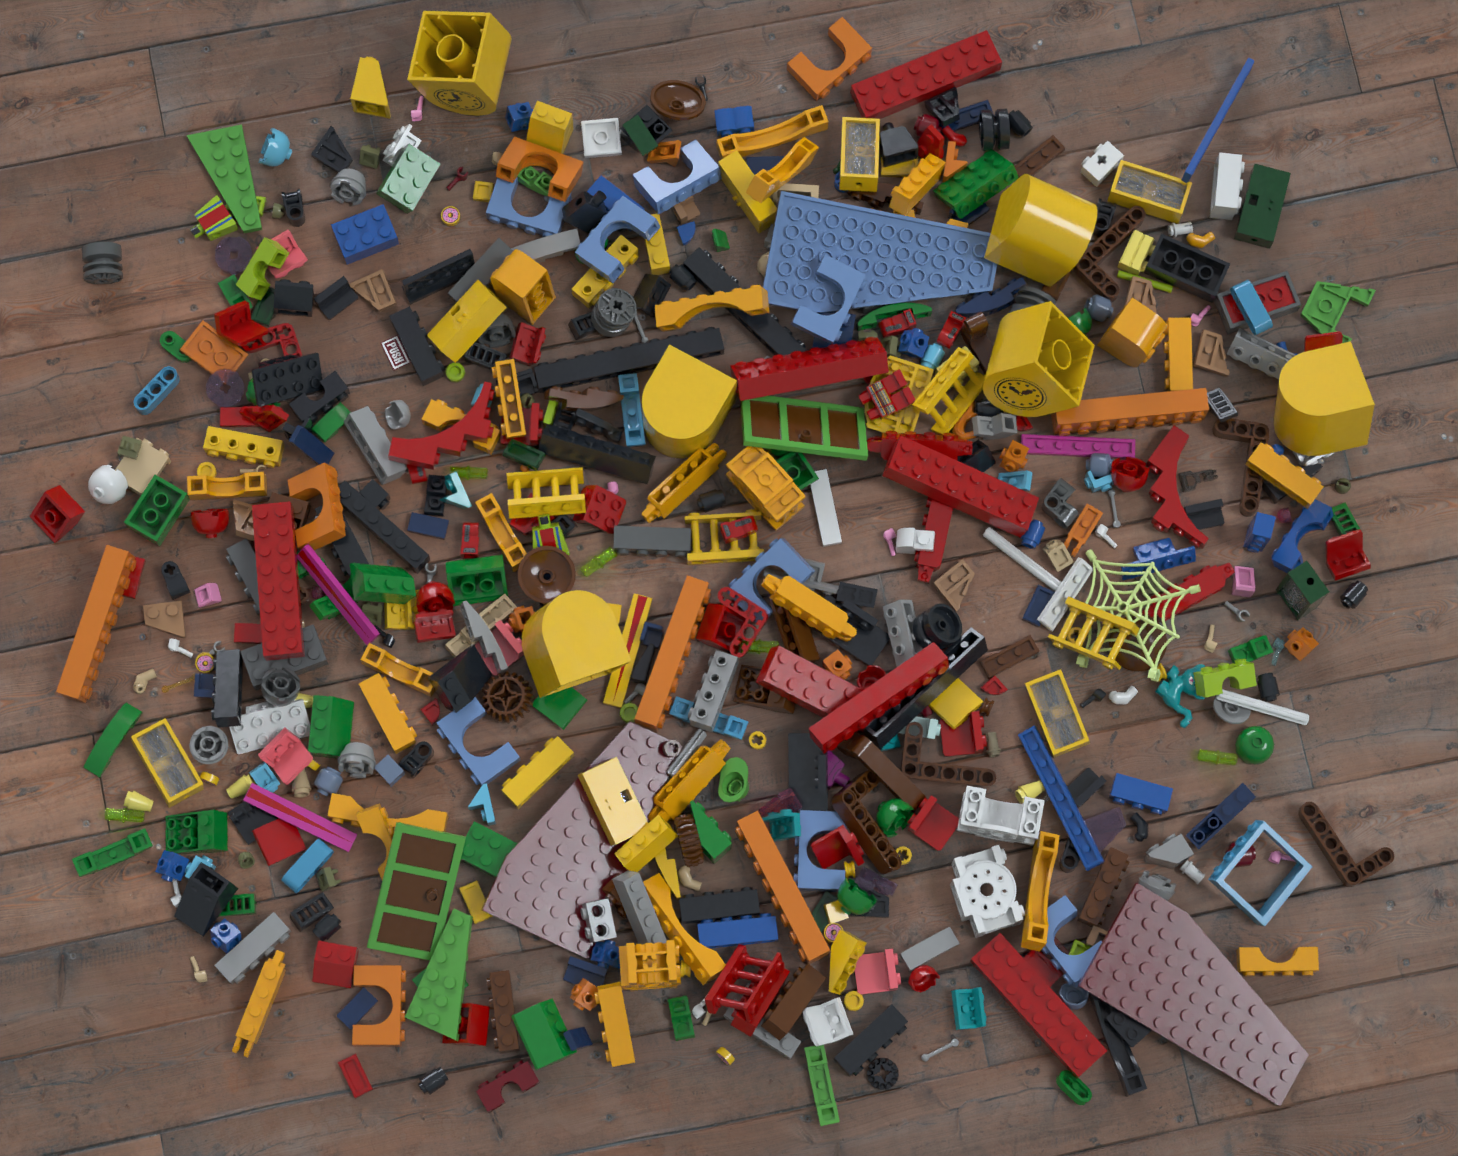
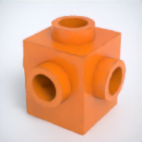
[999,440,1029,472]
[508,605,535,634]
[1284,627,1319,661]
[822,649,852,680]
[570,978,598,1011]

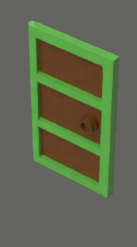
[741,396,868,461]
[367,822,466,960]

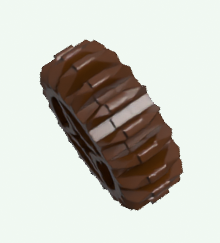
[481,671,534,724]
[674,814,704,867]

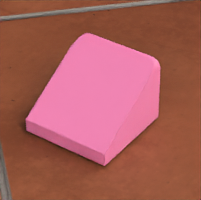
[194,583,222,608]

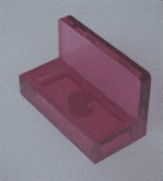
[758,788,802,817]

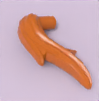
[952,400,977,440]

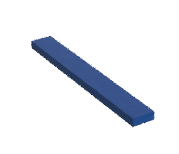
[1181,58,1254,183]
[1018,725,1105,871]

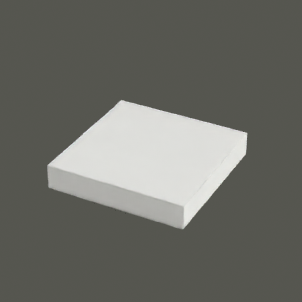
[581,118,622,158]

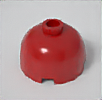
[1110,457,1149,492]
[190,508,229,538]
[416,581,455,613]

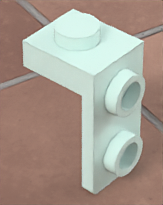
[899,716,941,739]

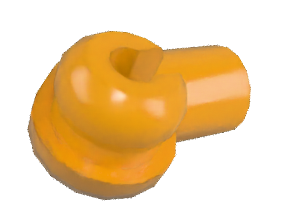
[1186,231,1215,248]

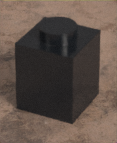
[359,479,390,510]

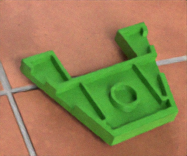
[1300,281,1376,343]

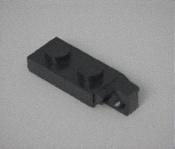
[570,409,623,443]

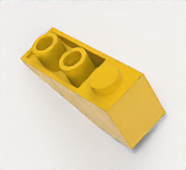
[829,929,867,995]

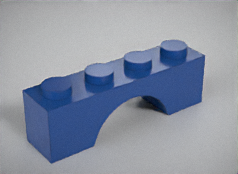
[1271,499,1334,573]

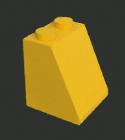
[350,57,391,119]
[526,101,574,154]

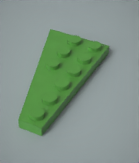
[187,124,262,234]
[405,909,473,1041]

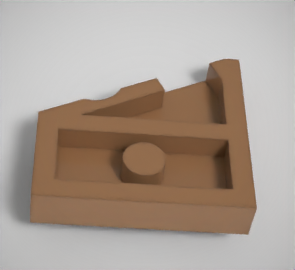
[350,269,397,312]
[1124,276,1157,314]
[1193,329,1230,377]
[233,499,254,541]
[933,559,975,612]
[143,600,186,638]

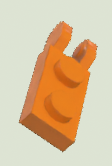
[1064,503,1103,558]

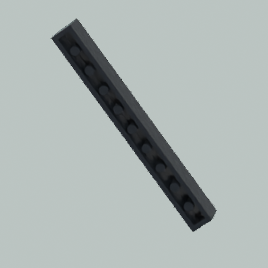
[534,327,724,393]

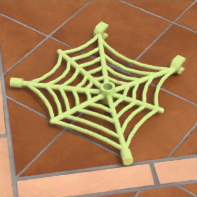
[1076,550,1201,682]

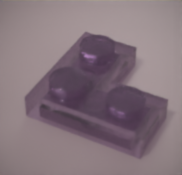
[855,867,898,896]

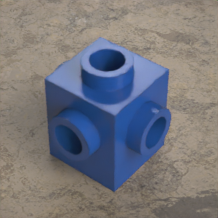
[505,102,533,132]
[898,328,929,358]
[155,850,189,882]
[210,918,242,954]
[591,940,620,969]

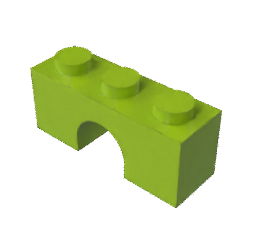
[236,237,290,300]
[1194,659,1257,698]

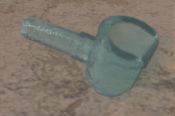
[1271,638,1285,666]

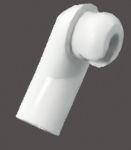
[1109,686,1138,705]

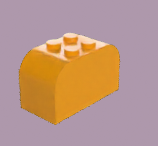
[490,249,556,325]
[1097,297,1167,367]

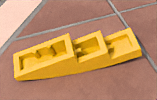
[654,848,681,900]

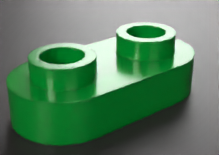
[160,331,191,363]
[1056,1070,1092,1105]

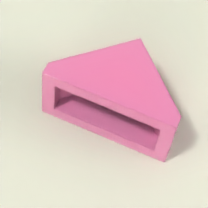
[1232,566,1255,597]

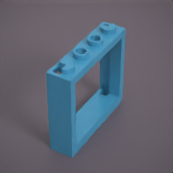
[1208,820,1313,926]

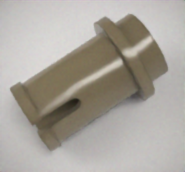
[984,732,1001,758]

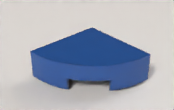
[677,221,695,246]

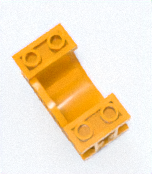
[725,446,806,531]
[619,940,681,992]

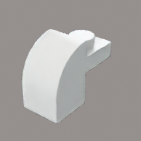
[895,528,935,554]

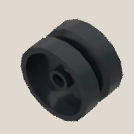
[979,109,1010,151]
[912,603,962,650]

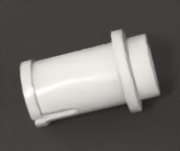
[1168,222,1193,238]
[1180,860,1205,884]

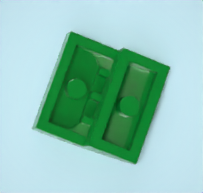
[532,687,587,730]

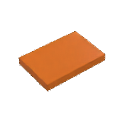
[180,320,249,385]

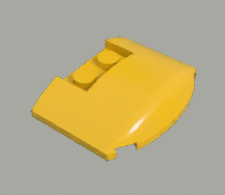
[865,356,934,433]

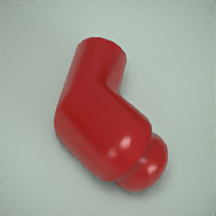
[941,126,967,147]

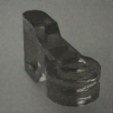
[1178,469,1218,493]

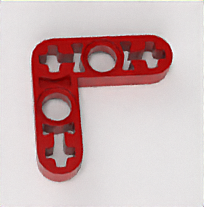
[242,323,303,356]
[718,587,768,658]

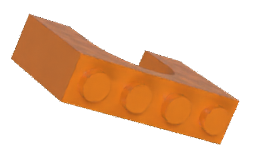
[787,17,872,101]
[496,136,584,202]
[288,463,346,550]
[352,965,406,1047]

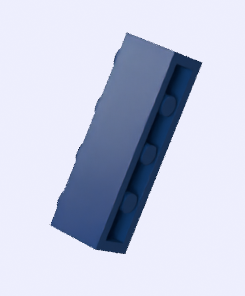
[698,913,778,949]

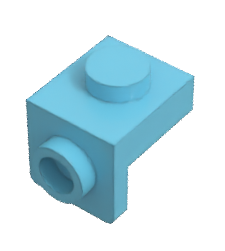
[1084,470,1114,493]
[249,762,281,793]
[185,855,216,880]

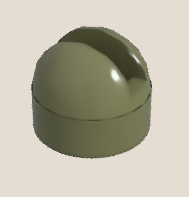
[272,203,286,219]
[520,393,535,408]
[1335,478,1351,494]
[238,852,255,869]

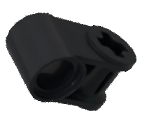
[281,188,305,227]
[1093,198,1117,237]
[161,561,191,600]
[398,741,434,779]
[1059,837,1080,873]

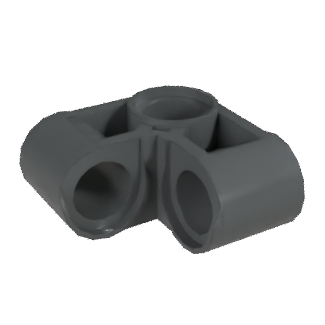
[1042,478,1079,529]

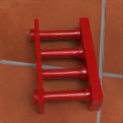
[704,944,785,1022]

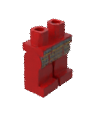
[858,369,916,421]

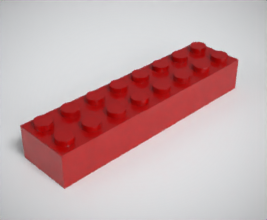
[850,30,1002,119]
[730,337,889,401]
[882,436,1039,538]
[252,501,305,661]
[970,933,1107,1078]

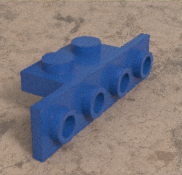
[1121,537,1196,581]

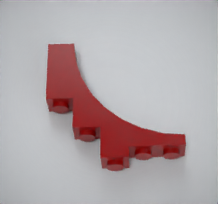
[388,381,495,470]
[1146,425,1209,549]

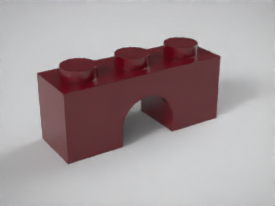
[476,1060,540,1113]

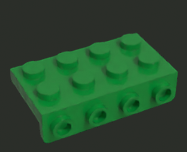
[933,150,1018,219]

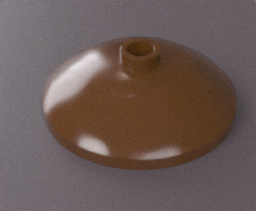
[650,80,706,121]
[518,546,576,604]
[1109,614,1167,672]

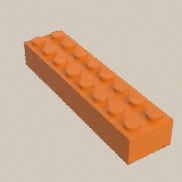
[1051,388,1209,436]
[56,545,136,703]
[635,575,711,733]
[735,811,830,964]

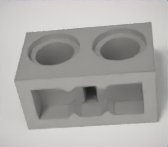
[580,898,617,943]

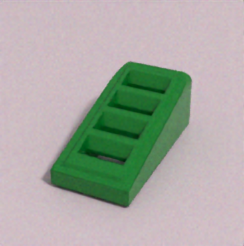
[1331,502,1361,536]
[218,893,256,917]

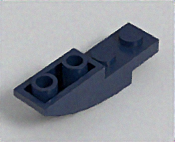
[955,277,1026,318]
[1185,783,1256,849]

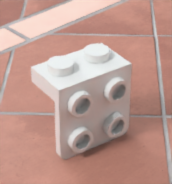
[383,124,422,166]
[803,997,853,1046]

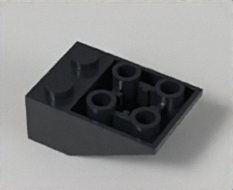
[174,862,239,937]

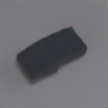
[424,474,447,517]

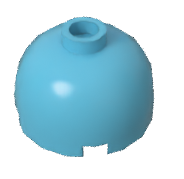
[259,128,292,167]

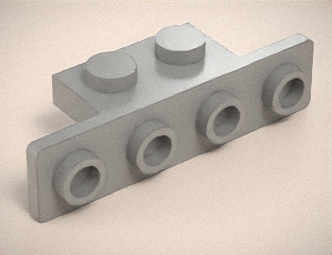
[763,558,839,595]

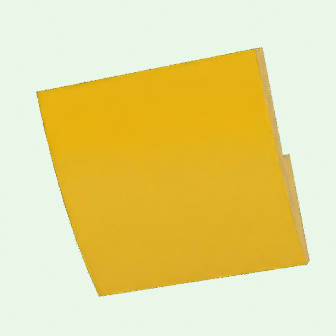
[384,590,419,630]
[928,678,983,730]

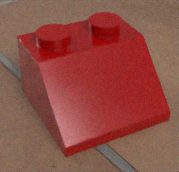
[29,485,85,543]
[696,603,746,654]
[312,941,359,989]
[442,1003,490,1046]

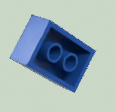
[331,204,399,265]

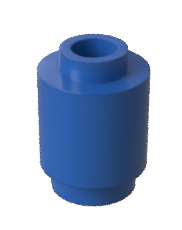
[1021,519,1045,549]

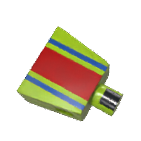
[190,195,238,241]
[532,514,570,555]

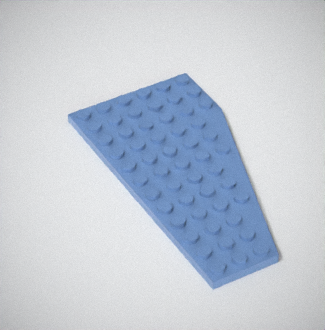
[763,191,997,313]

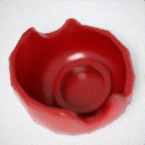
[857,665,886,690]
[908,965,940,993]

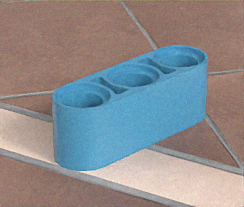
[1230,280,1273,335]
[134,366,180,415]
[281,838,334,893]

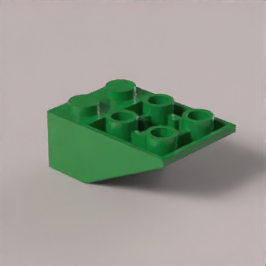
[690,800,732,864]
[166,810,228,854]

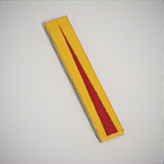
[603,593,652,708]

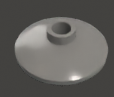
[1213,691,1251,724]

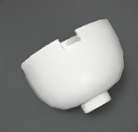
[88,465,128,504]

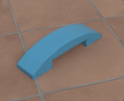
[618,373,646,447]
[669,696,749,740]

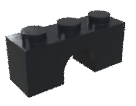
[289,371,350,424]

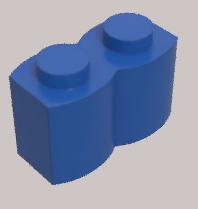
[714,106,754,138]

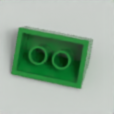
[776,451,819,490]
[446,555,508,606]
[350,563,416,604]
[308,695,354,758]
[511,998,577,1070]

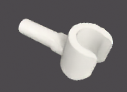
[1095,524,1118,549]
[168,638,193,658]
[170,880,182,908]
[692,992,709,1019]

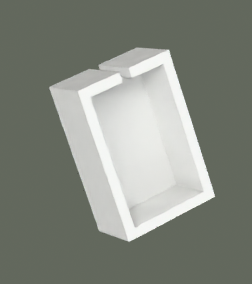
[1210,153,1245,220]

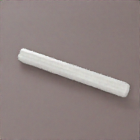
[983,527,1061,591]
[1216,689,1309,725]

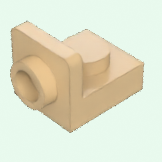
[1043,539,1074,572]

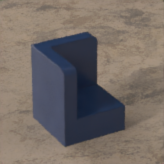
[640,622,664,649]
[194,673,216,697]

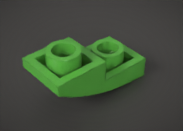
[517,166,552,196]

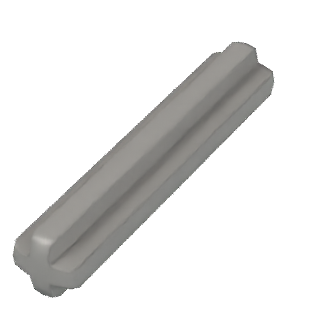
[666,728,707,777]

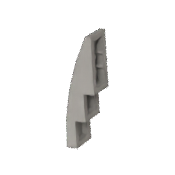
[511,228,580,263]
[460,601,508,674]

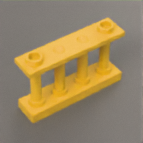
[912,347,985,435]
[506,467,586,519]
[685,509,764,565]
[1048,596,1140,670]

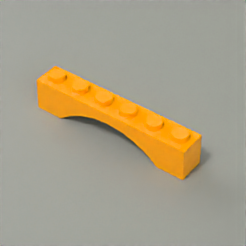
[716,105,829,160]
[746,137,819,203]
[655,285,769,332]
[327,793,448,832]
[1021,831,1060,952]
[643,873,726,985]

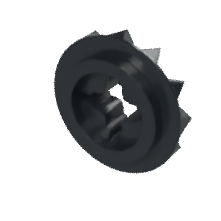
[867,1058,899,1090]

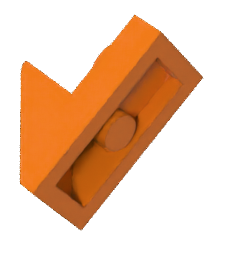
[647,140,681,167]
[942,141,968,182]

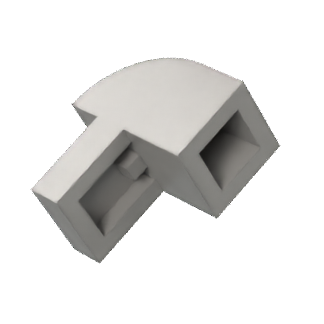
[972,413,1017,440]

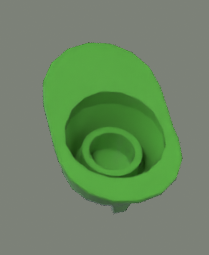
[718,757,749,803]

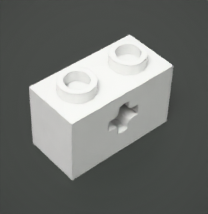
[1080,141,1124,187]

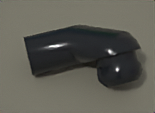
[1130,812,1148,842]

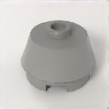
[330,168,366,205]
[189,726,228,764]
[338,742,376,778]
[1138,870,1177,901]

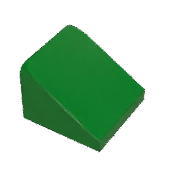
[712,229,730,252]

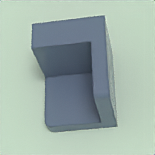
[375,755,405,787]

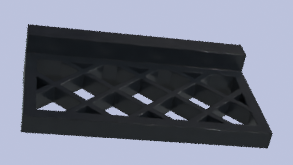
[402,249,475,305]

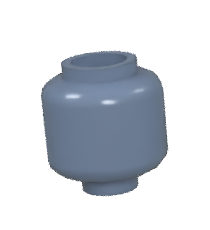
[1084,295,1113,322]
[1086,453,1114,478]
[314,766,343,797]

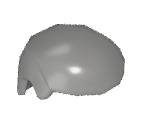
[385,400,411,430]

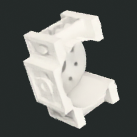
[957,786,1044,845]
[950,845,1025,938]

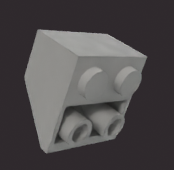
[1143,833,1194,869]

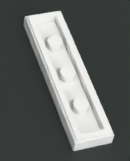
[810,469,842,547]
[1037,557,1093,631]

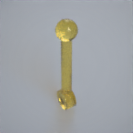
[161,673,195,693]

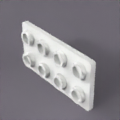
[229,699,311,754]

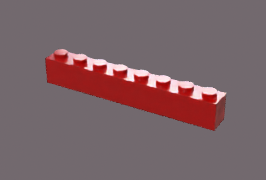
[809,642,949,754]

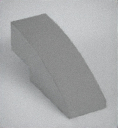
[900,927,960,972]

